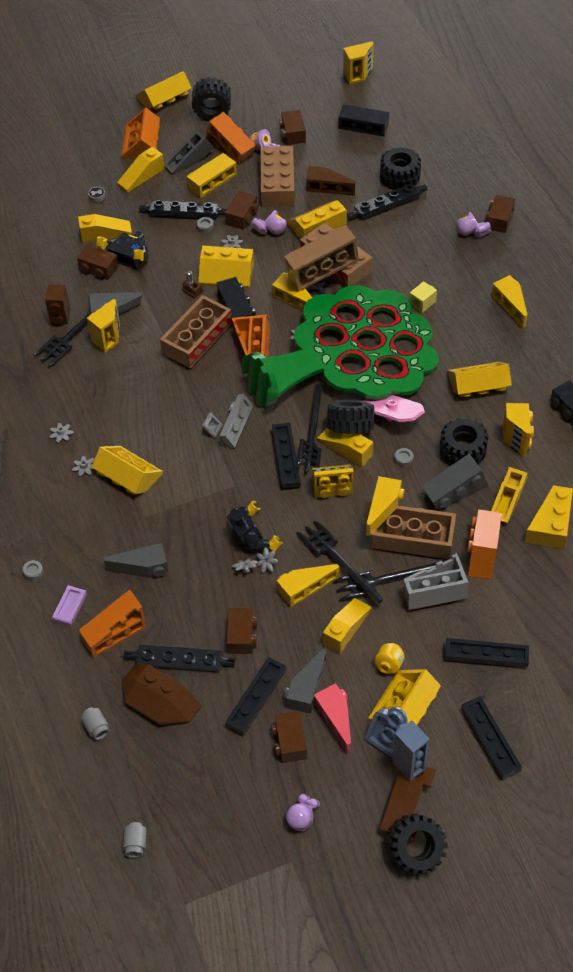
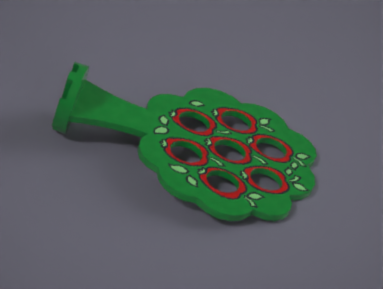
[242,285,439,407]

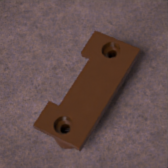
[380,767,436,842]

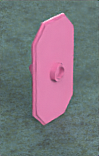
[363,395,425,422]

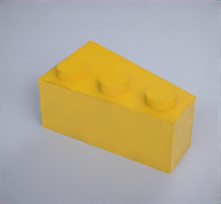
[525,485,573,549]

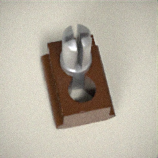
[182,271,204,298]

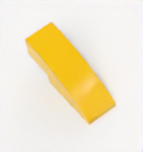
[491,467,527,524]

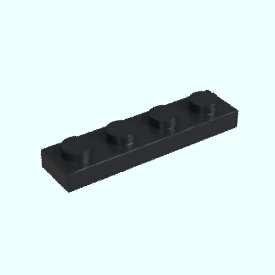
[272,422,301,489]
[445,638,529,668]
[225,657,286,736]
[461,696,522,779]

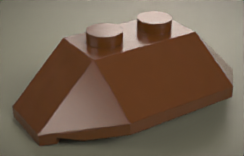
[122,664,202,725]

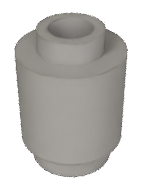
[81,707,110,740]
[123,822,146,858]

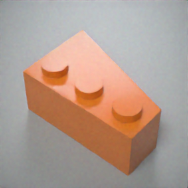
[205,112,256,164]
[232,315,271,357]
[468,509,502,580]
[79,589,146,658]

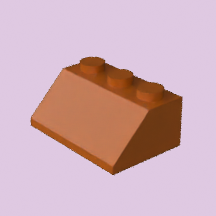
[121,107,160,159]

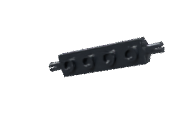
[347,184,428,220]
[139,200,227,218]
[124,644,235,672]

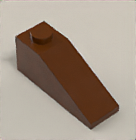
[306,166,356,196]

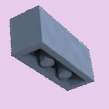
[392,720,430,781]

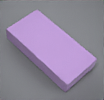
[52,585,87,627]

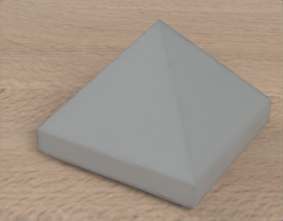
[202,412,223,438]

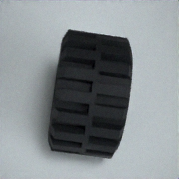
[192,77,231,121]
[380,147,421,189]
[327,400,374,434]
[439,417,488,465]
[385,814,448,875]

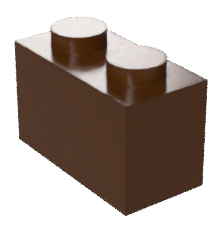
[279,109,306,145]
[225,191,259,230]
[485,194,515,233]
[77,245,119,280]
[45,285,71,325]
[227,608,257,654]
[271,711,307,763]

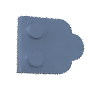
[365,707,408,758]

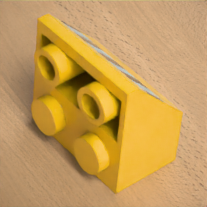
[343,41,374,84]
[87,299,120,353]
[502,403,534,456]
[312,464,353,498]

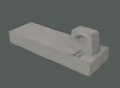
[220,394,253,448]

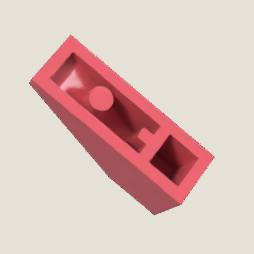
[314,683,351,754]

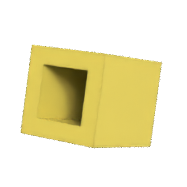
[409,281,437,313]

